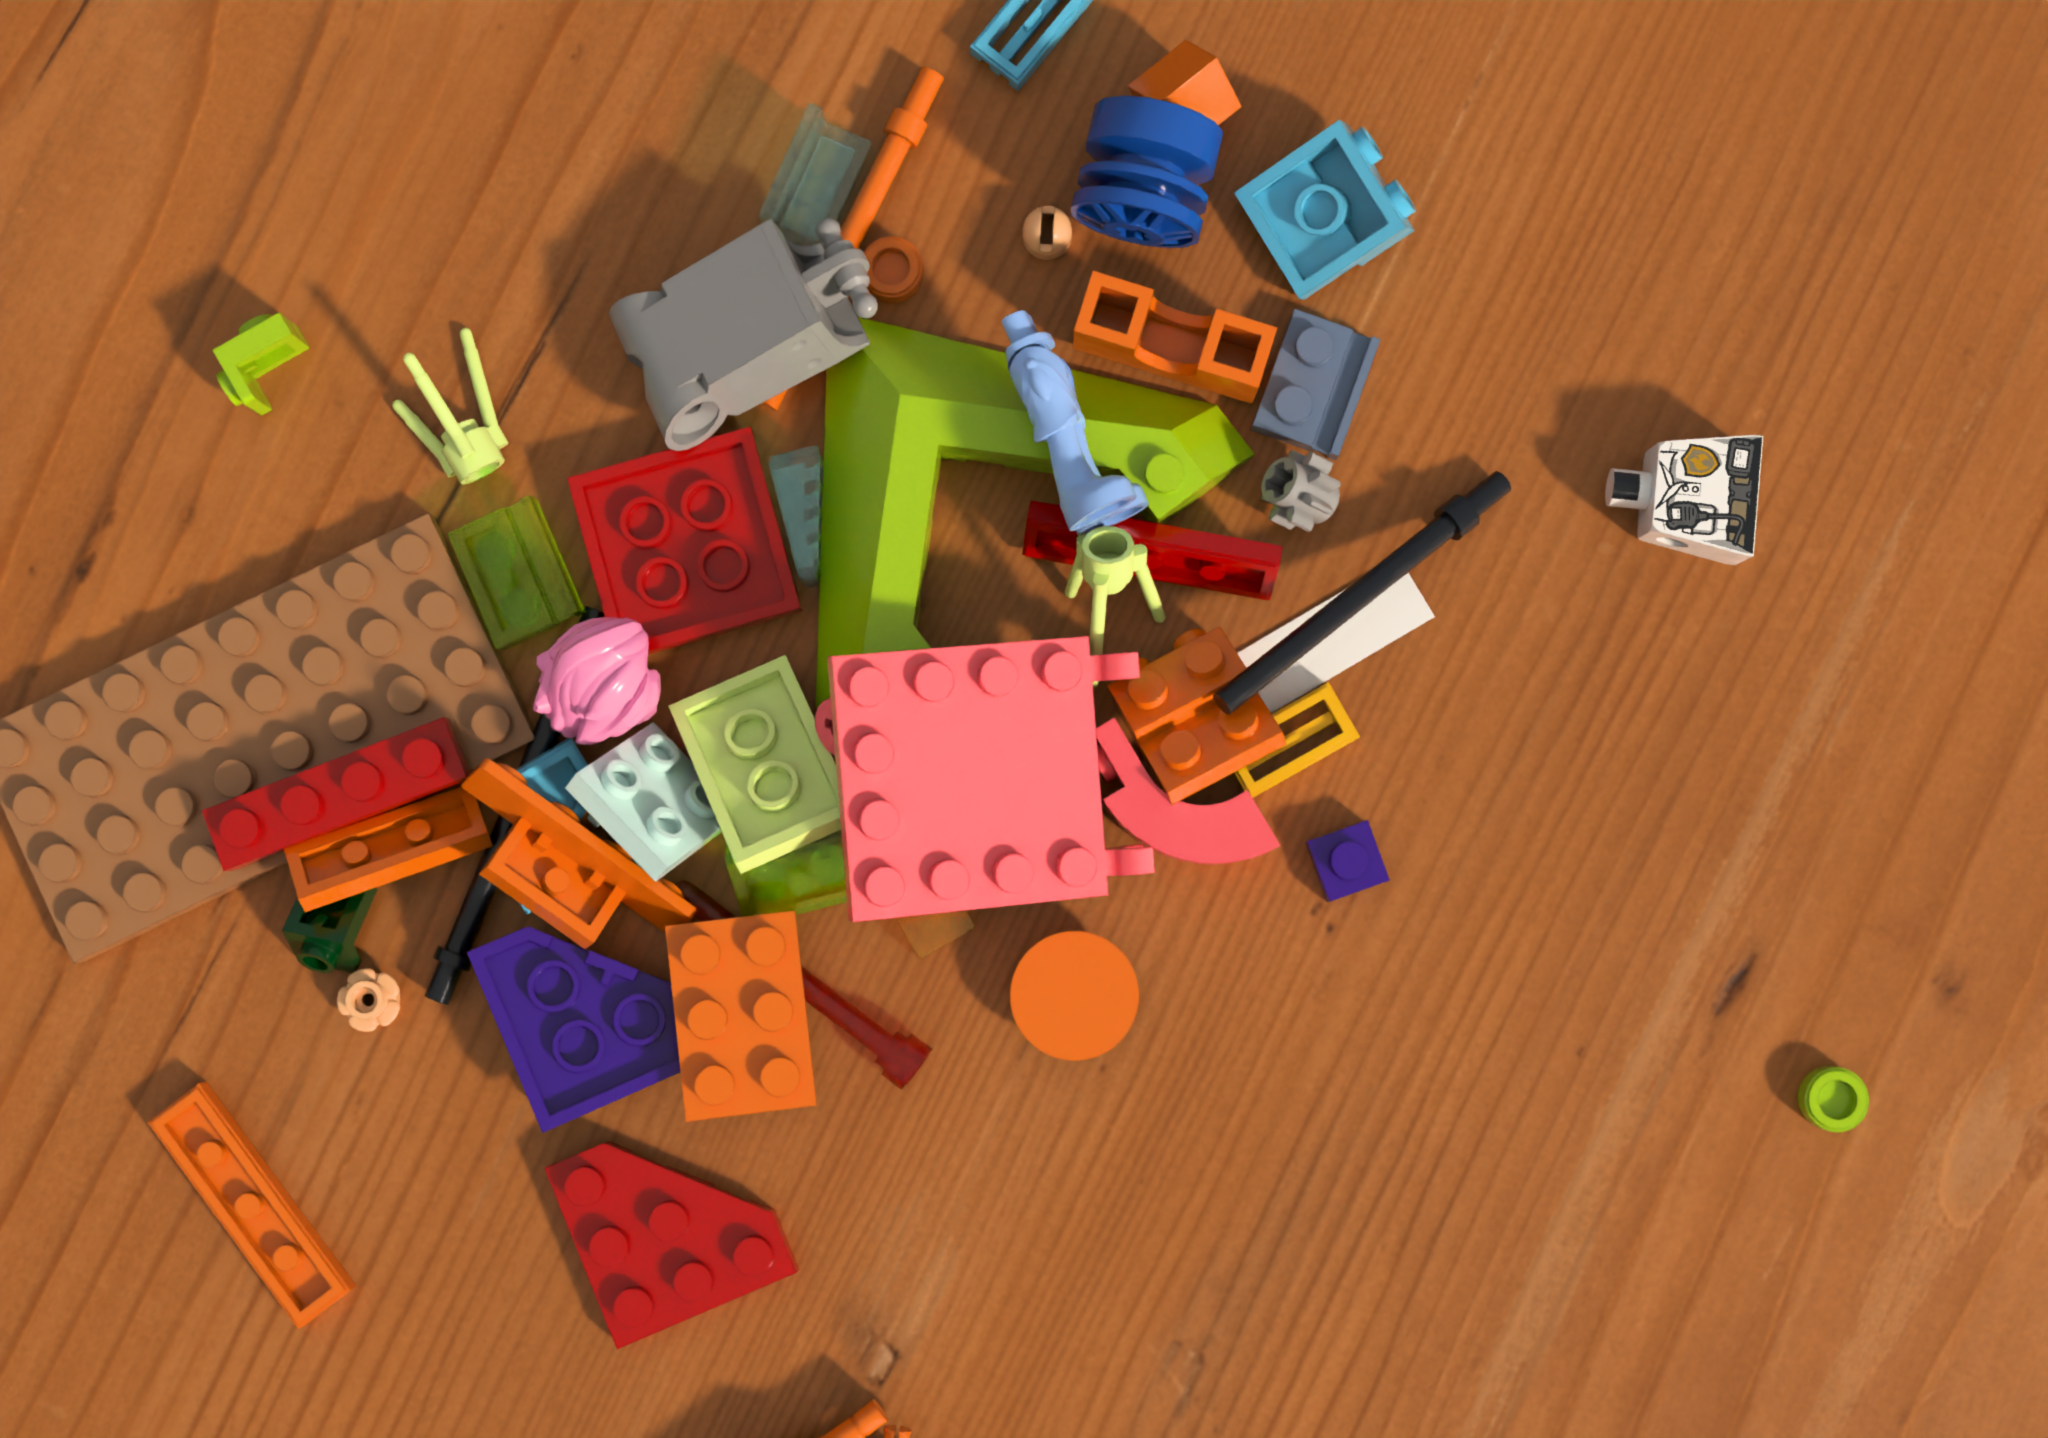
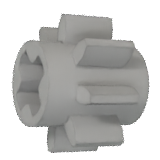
[1261,450,1341,532]

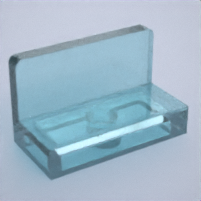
[759,103,873,249]

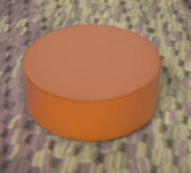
[864,236,923,303]

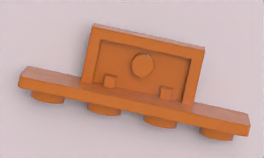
[461,758,697,949]

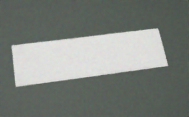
[1238,573,1435,713]

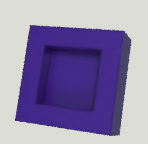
[1305,820,1390,902]

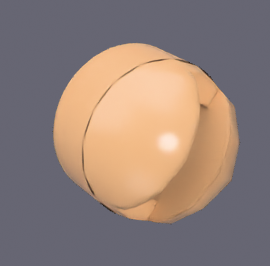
[1022,206,1072,260]

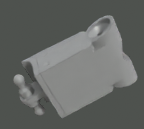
[608,217,878,451]

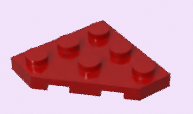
[544,1141,799,1349]

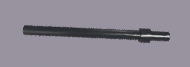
[1213,471,1511,715]

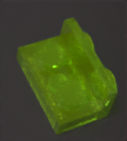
[725,830,847,917]

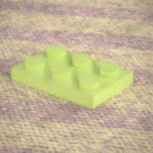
[668,655,841,874]

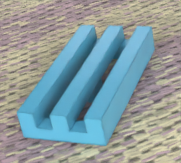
[970,0,1093,92]

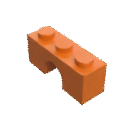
[1073,271,1278,404]

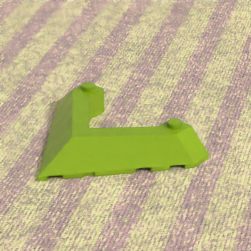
[816,316,1255,709]

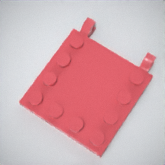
[827,636,1155,922]

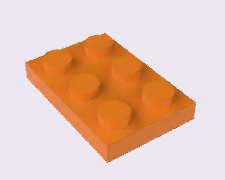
[665,911,817,1122]

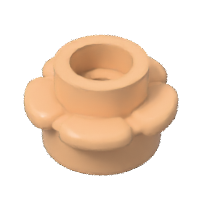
[337,968,400,1032]

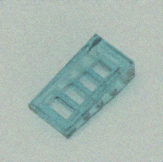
[768,445,823,588]

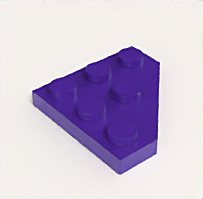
[467,926,680,1133]

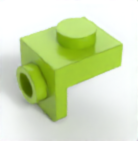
[213,312,310,416]

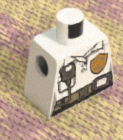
[1605,435,1763,565]

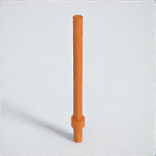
[761,67,944,411]

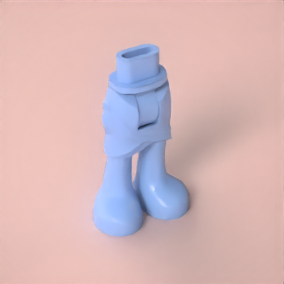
[1001,310,1149,535]

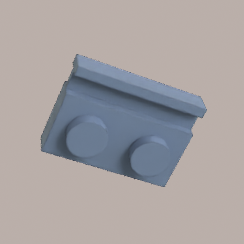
[1251,309,1381,461]

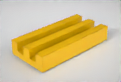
[1232,682,1360,798]

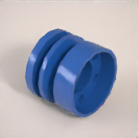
[1071,95,1223,248]

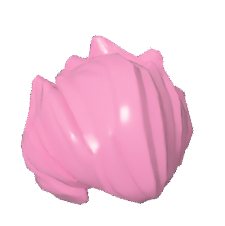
[533,617,661,745]

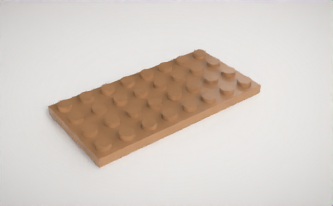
[0,513,535,963]

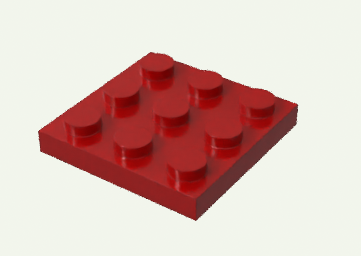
[567,427,803,655]

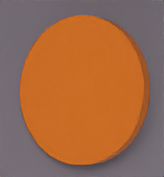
[1010,931,1139,1061]

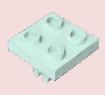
[565,722,722,882]

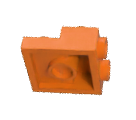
[1107,626,1286,805]

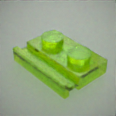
[447,495,585,650]

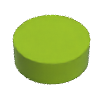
[1798,1066,1869,1132]

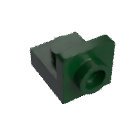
[282,888,377,973]

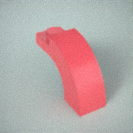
[1096,718,1281,865]

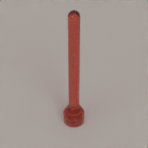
[675,880,933,1090]

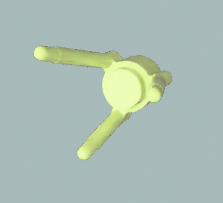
[392,328,509,485]
[1065,526,1166,688]

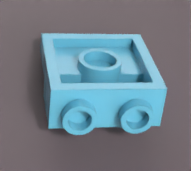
[1234,120,1416,300]

